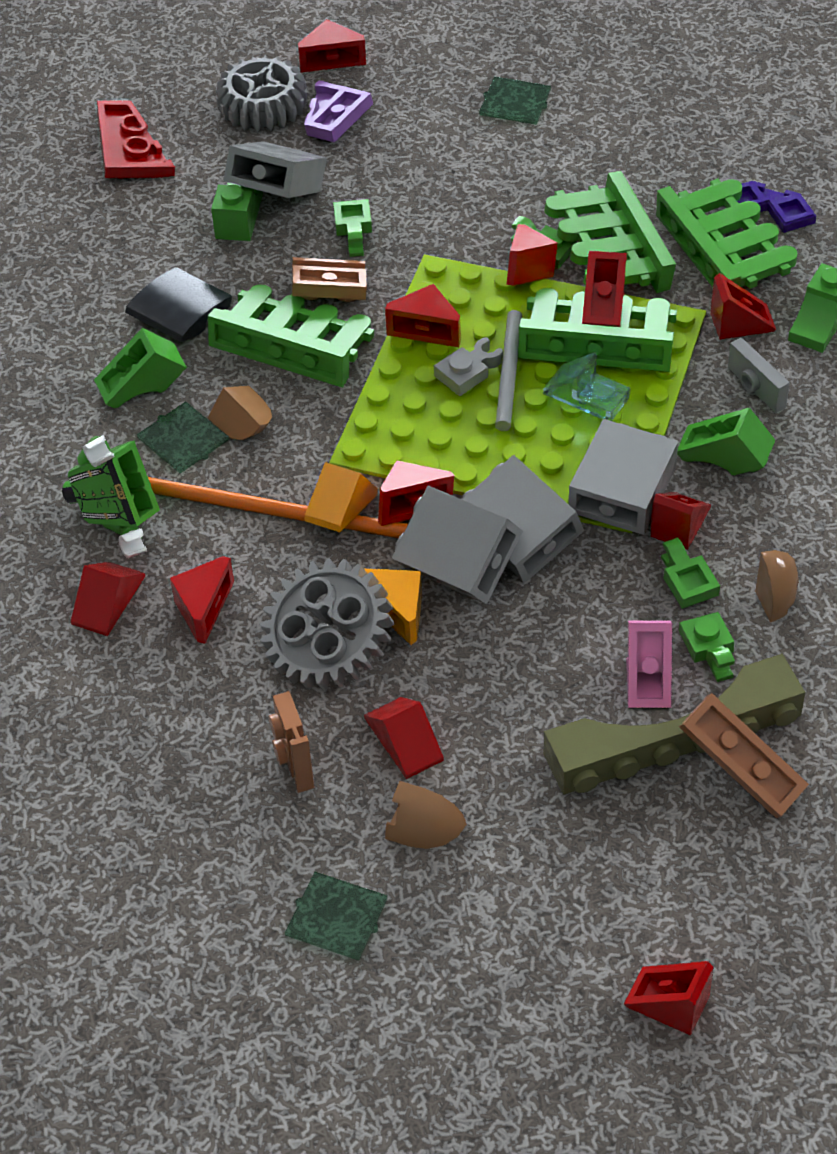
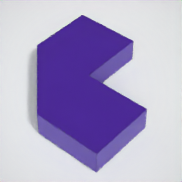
[737,181,816,233]

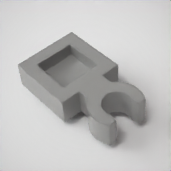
[434,337,503,396]

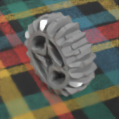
[216,55,308,133]

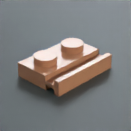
[292,257,367,302]
[268,691,314,793]

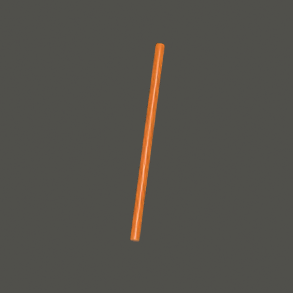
[148,477,408,538]

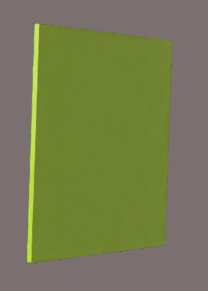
[329,254,706,533]

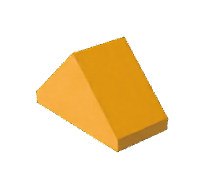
[305,462,378,532]
[364,568,422,645]

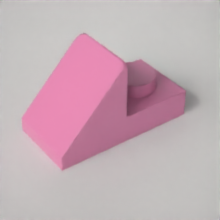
[626,621,672,708]

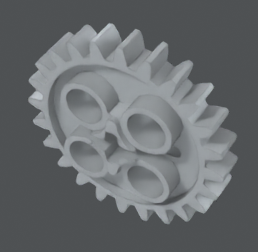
[260,558,394,691]

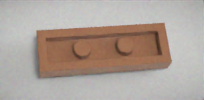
[679,693,809,818]

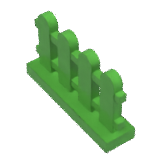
[544,171,676,293]
[656,178,798,289]
[208,284,374,388]
[518,288,677,372]

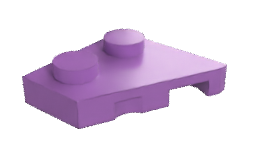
[304,80,373,142]

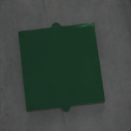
[479,76,551,125]
[137,401,229,474]
[285,872,388,961]

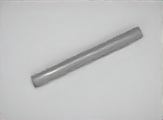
[495,310,522,431]

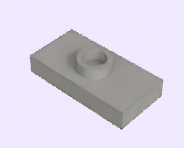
[728,338,790,413]

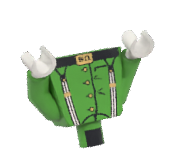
[62,435,160,558]

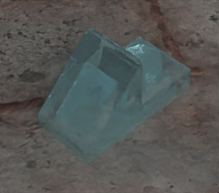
[543,353,630,421]

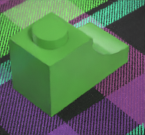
[211,182,263,241]
[788,263,837,353]
[94,328,187,408]
[677,407,775,475]

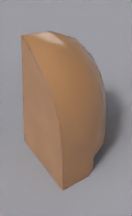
[208,386,272,440]
[755,550,799,623]
[385,781,467,849]

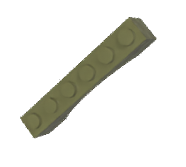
[543,653,806,795]

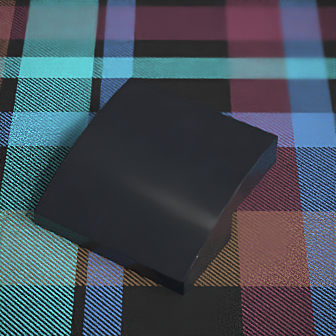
[125,267,232,343]

